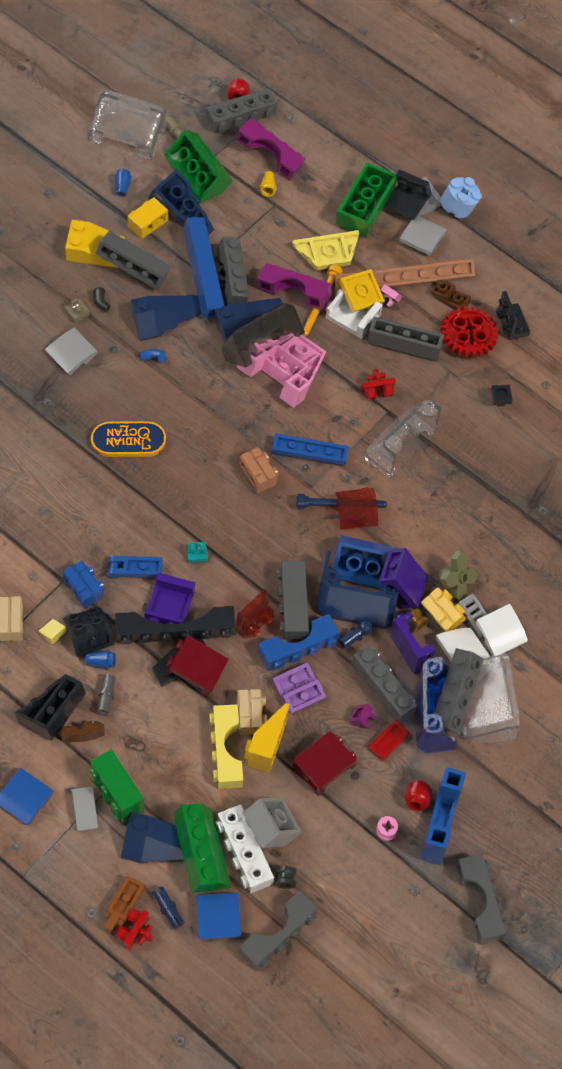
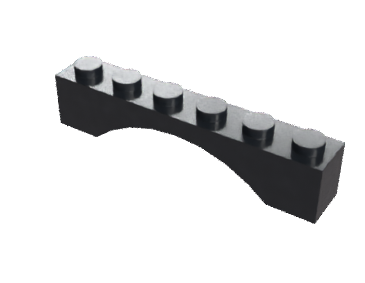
[115,606,236,644]

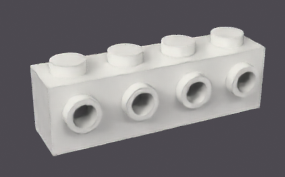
[216,804,274,894]

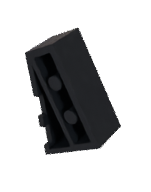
[14,674,86,741]

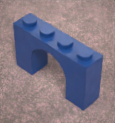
[420,767,466,865]

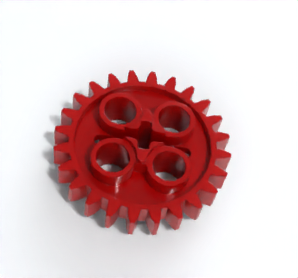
[440,306,499,359]

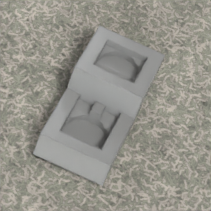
[72,786,98,831]

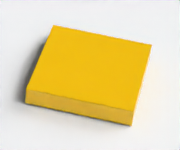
[338,269,385,313]

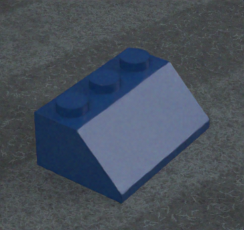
[333,535,397,588]

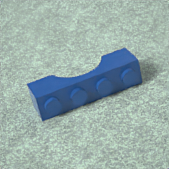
[258,614,340,671]

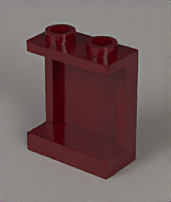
[166,635,229,697]
[292,730,357,796]

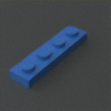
[272,433,349,466]

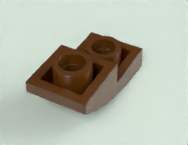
[431,280,471,311]
[61,721,105,742]

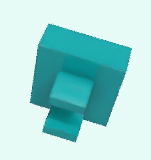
[187,542,208,564]

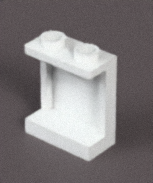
[325,289,383,339]

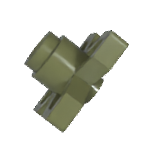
[439,551,478,603]

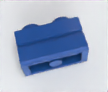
[63,561,105,608]

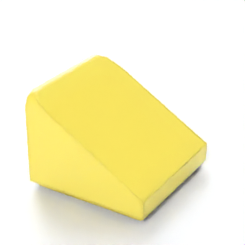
[38,619,66,645]

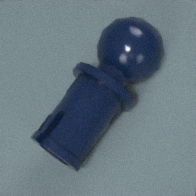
[339,620,373,649]

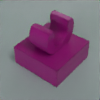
[348,704,376,729]

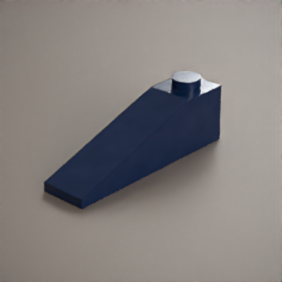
[148,169,214,236]
[131,295,202,341]
[214,298,287,350]
[121,812,184,864]

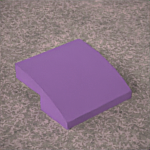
[271,662,326,714]

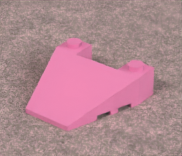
[237,332,326,408]

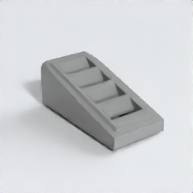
[458,594,487,638]

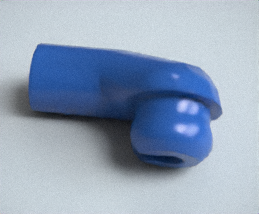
[139,349,167,363]

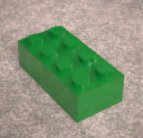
[335,162,397,237]

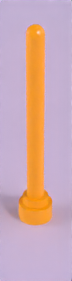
[302,264,343,336]

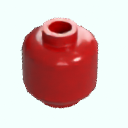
[227,78,250,100]
[404,780,432,811]

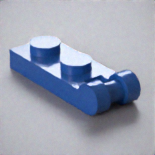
[108,556,163,578]

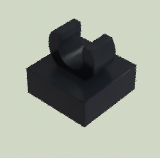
[491,385,512,407]

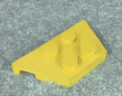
[292,230,359,270]

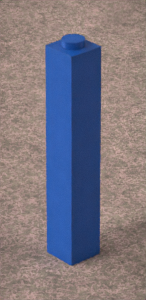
[183,217,224,318]

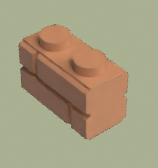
[239,447,279,493]

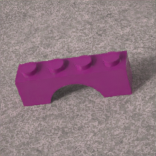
[235,118,305,181]
[257,263,332,310]

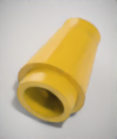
[259,171,277,197]

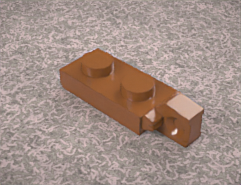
[104,876,146,935]

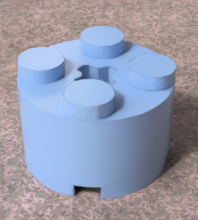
[441,177,482,218]

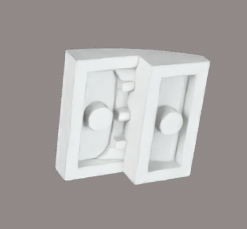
[476,604,528,658]
[436,628,490,661]

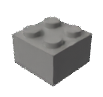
[243,798,302,848]

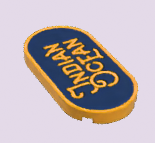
[91,422,166,457]

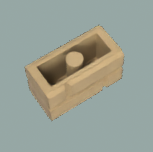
[0,596,23,641]
[237,689,267,735]

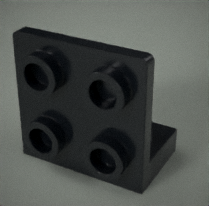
[385,169,432,220]
[496,291,530,340]
[63,607,115,657]

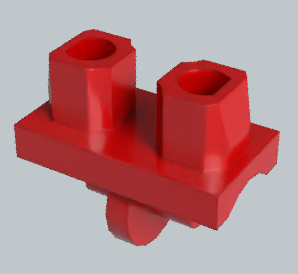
[360,369,396,400]
[116,909,154,951]

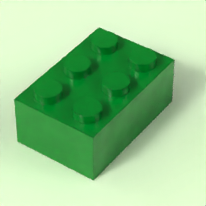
[89,749,144,825]

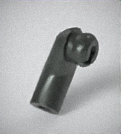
[93,287,111,312]

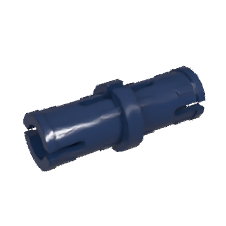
[152,886,185,930]

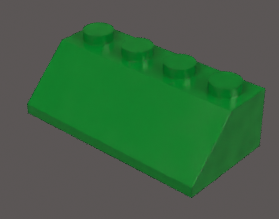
[164,129,233,203]
[173,803,231,894]

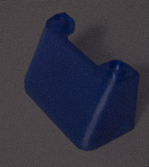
[416,657,457,753]

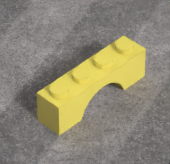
[209,705,243,789]

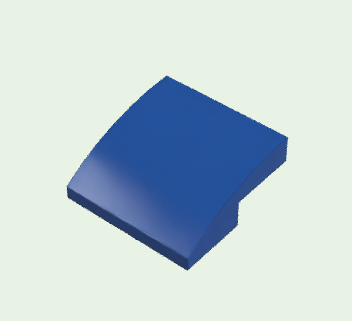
[0,768,54,825]
[197,892,241,939]

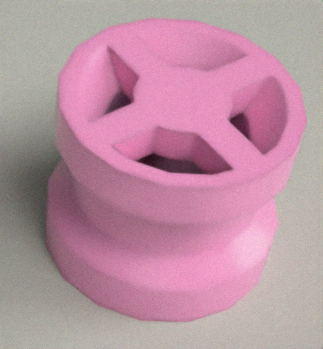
[376,816,398,841]

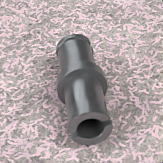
[97,674,116,715]

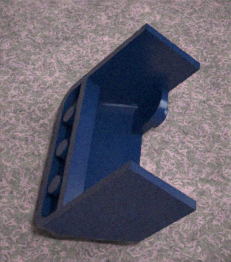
[316,551,399,629]

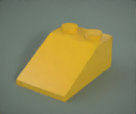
[65,220,125,268]
[244,703,290,774]

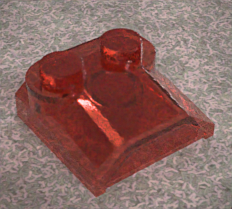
[335,487,378,530]
[236,589,275,638]

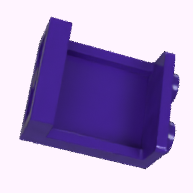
[379,548,428,609]
[144,573,196,624]
[390,612,435,675]

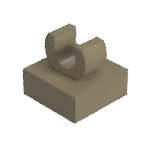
[65,298,90,323]

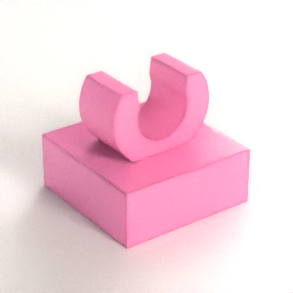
[381,284,403,307]

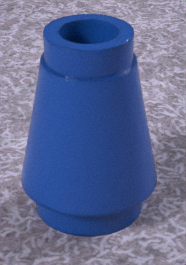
[115,169,132,197]
[86,650,116,670]

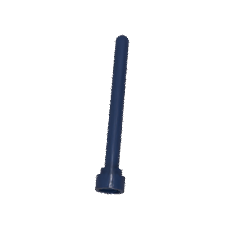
[296,494,387,509]

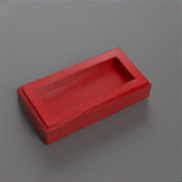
[368,720,410,762]

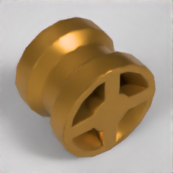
[411,608,429,633]

